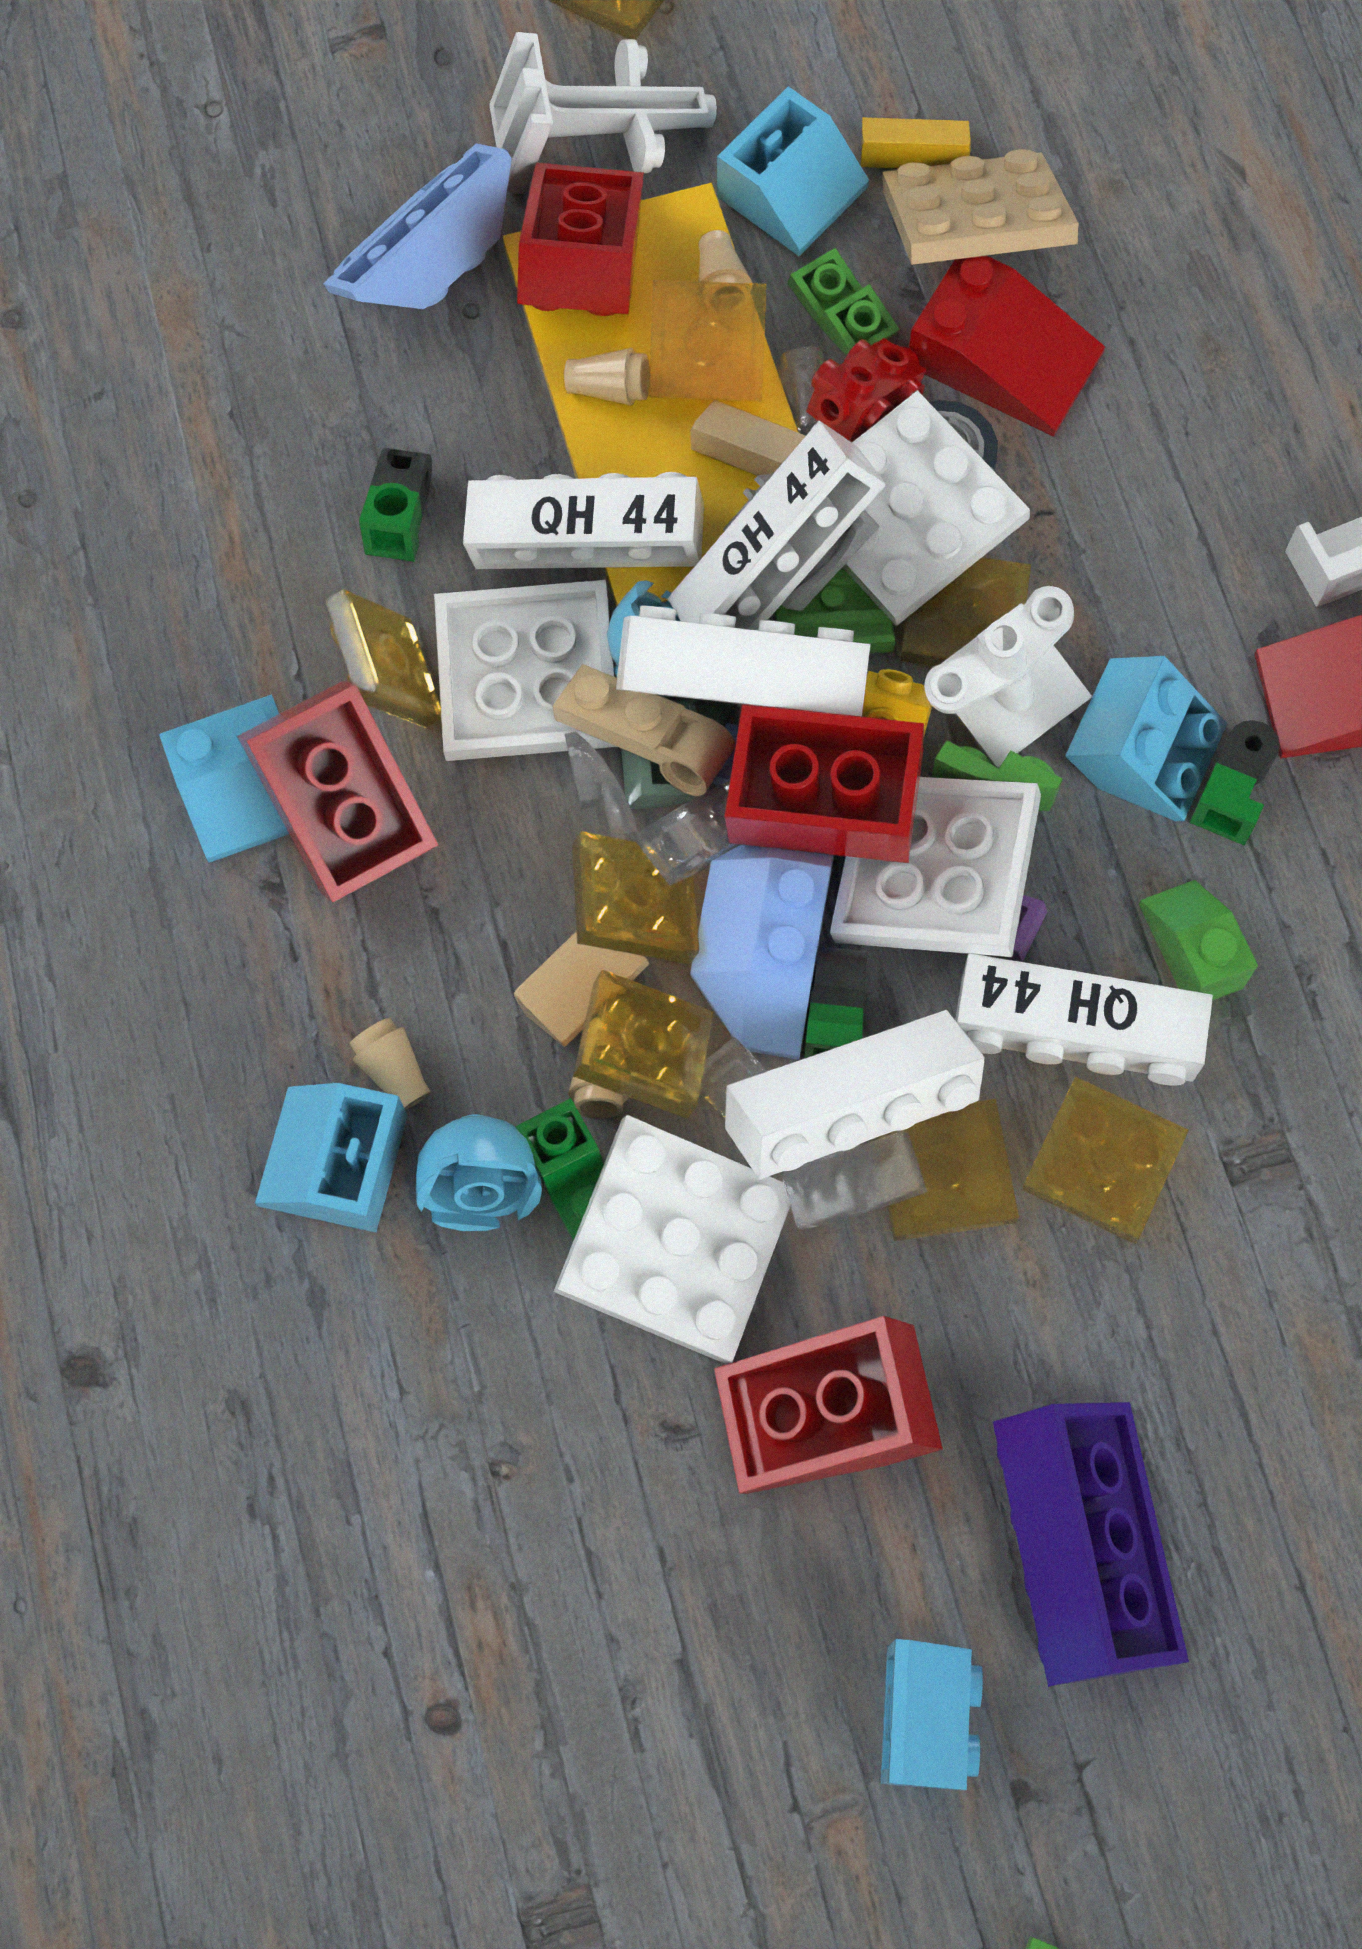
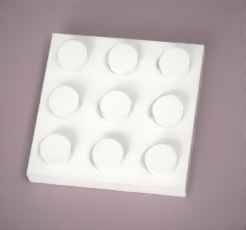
[843,390,1030,626]
[434,580,617,761]
[830,777,1041,957]
[553,1115,797,1364]

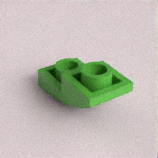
[787,248,900,355]
[931,740,1063,811]

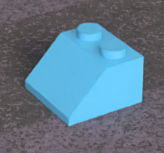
[159,694,289,863]
[880,1639,983,1790]

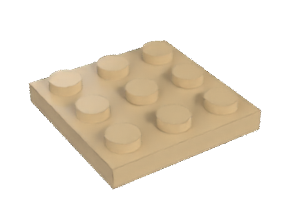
[883,149,1079,265]

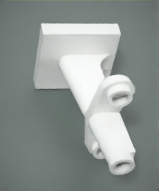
[489,32,717,194]
[924,586,1092,768]

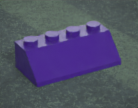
[992,1402,1189,1687]

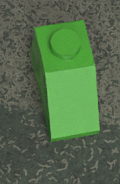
[1139,880,1258,1000]

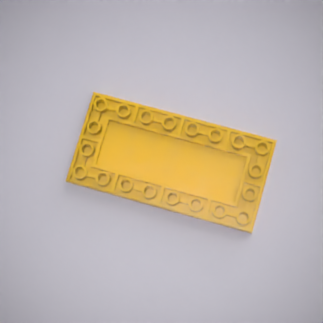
[503,183,799,607]

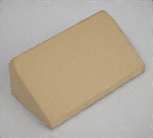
[690,400,806,476]
[514,913,649,1047]

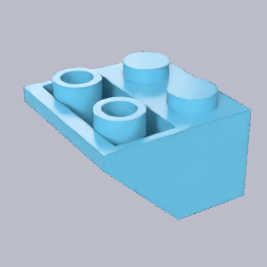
[717,86,869,257]
[1065,656,1227,821]
[255,1083,408,1233]

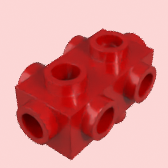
[806,338,927,442]

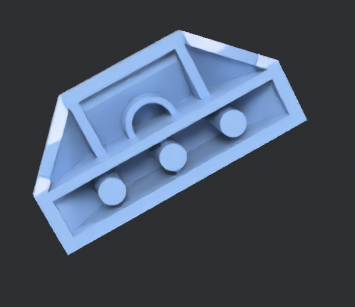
[323,143,512,309]
[690,845,834,1060]

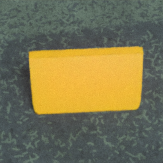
[860,117,971,168]

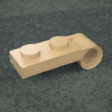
[552,664,735,796]

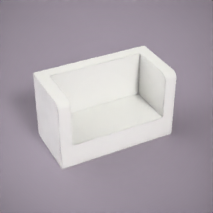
[1285,517,1362,607]

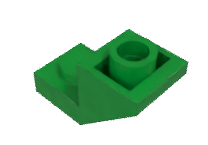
[515,1098,604,1241]

